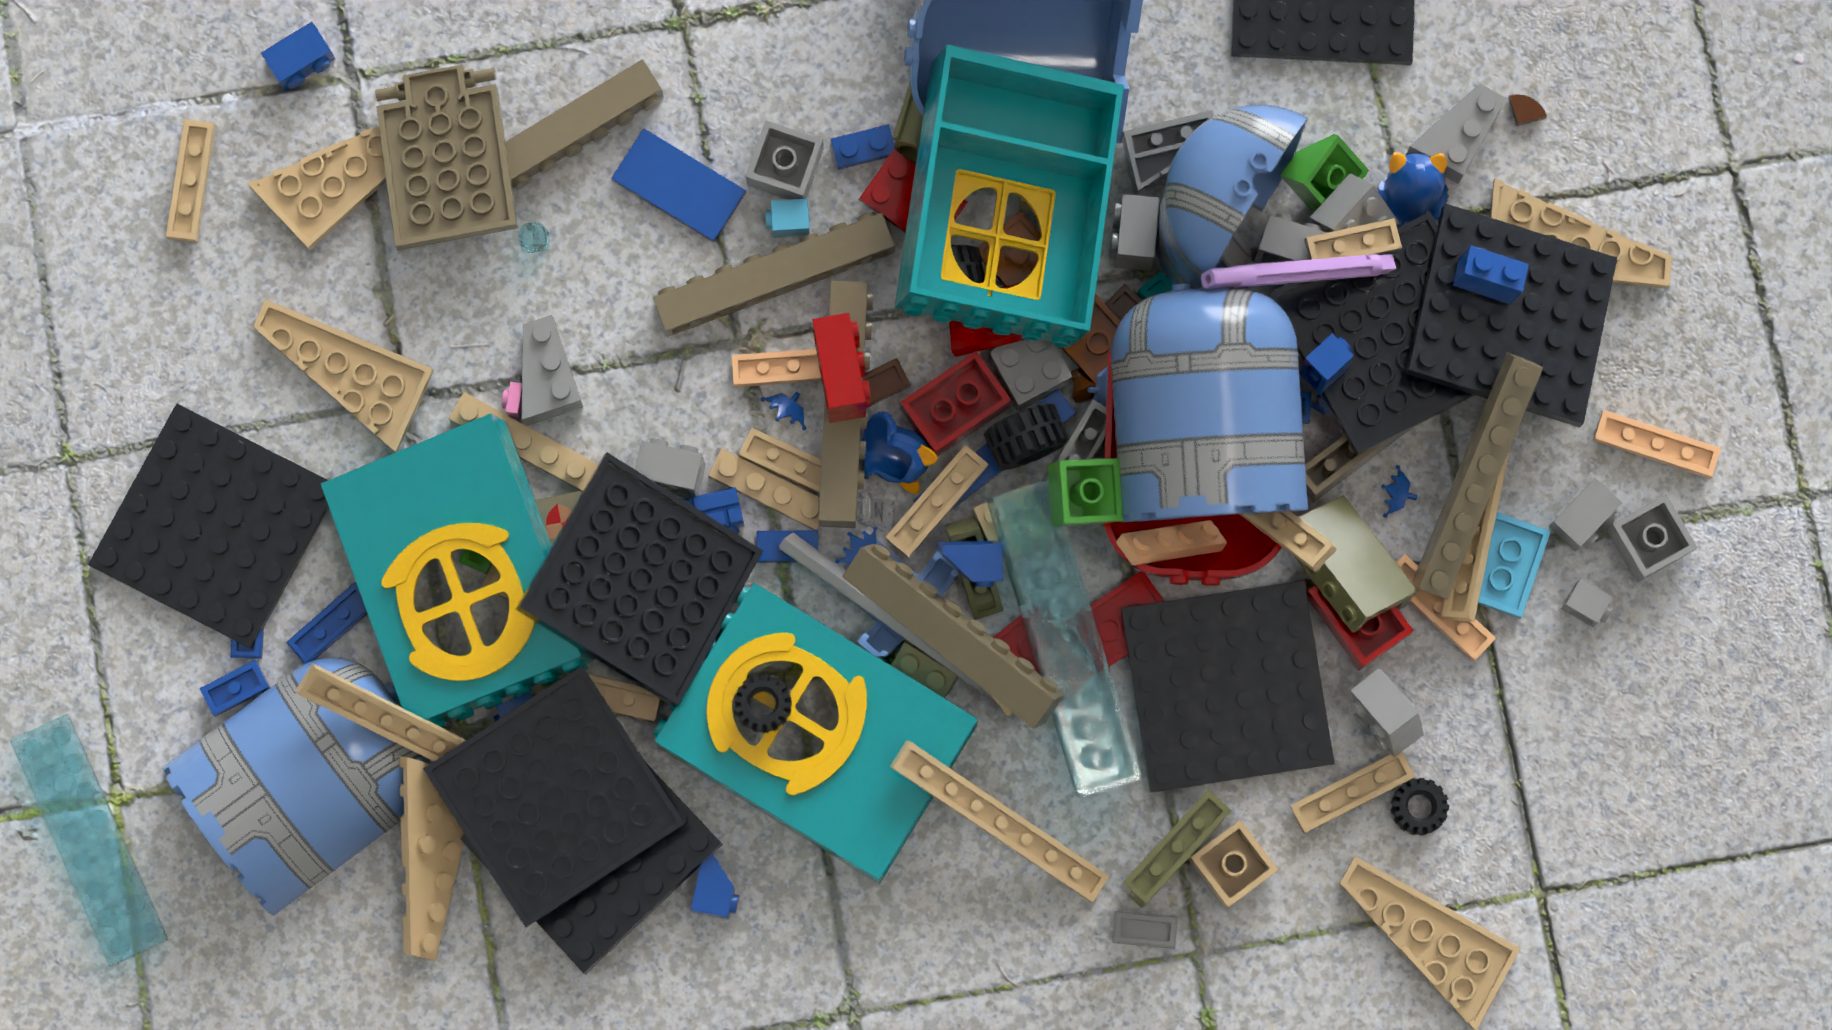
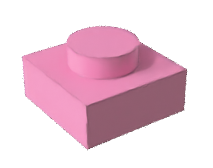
[502,382,522,419]

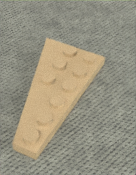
[247,126,386,250]
[1490,178,1672,289]
[253,299,434,453]
[399,756,465,961]
[1339,856,1521,1030]

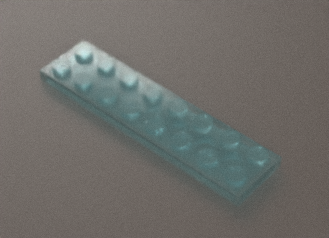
[10,714,169,967]

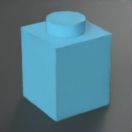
[766,199,810,237]

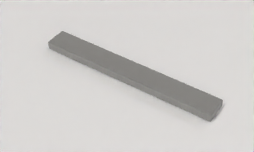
[779,533,983,691]

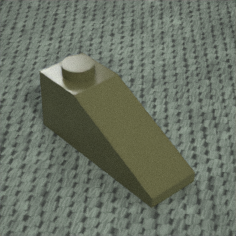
[944,516,1004,620]

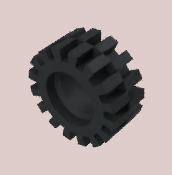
[734,674,792,733]
[1390,778,1449,836]

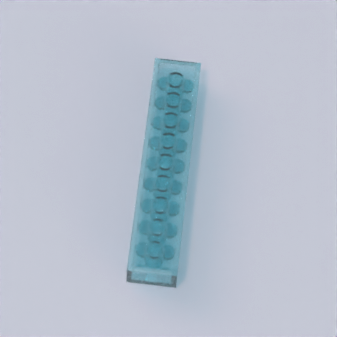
[986,480,1143,797]

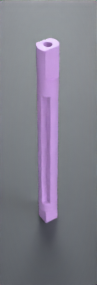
[1201,254,1396,289]

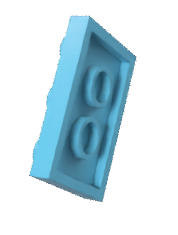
[1478,512,1551,619]

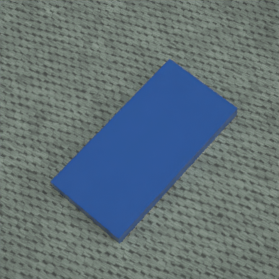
[611,128,746,242]

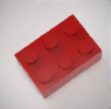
[812,313,871,423]
[900,351,1011,457]
[1307,585,1414,671]

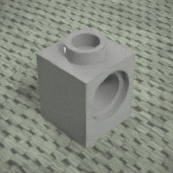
[1561,578,1613,627]

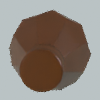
[1070,369,1096,403]

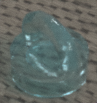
[519,222,550,253]

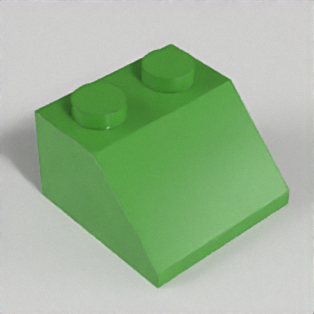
[1280,134,1369,212]
[1047,458,1124,527]

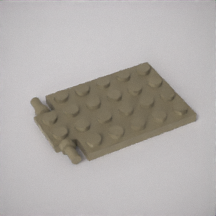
[375,64,518,251]

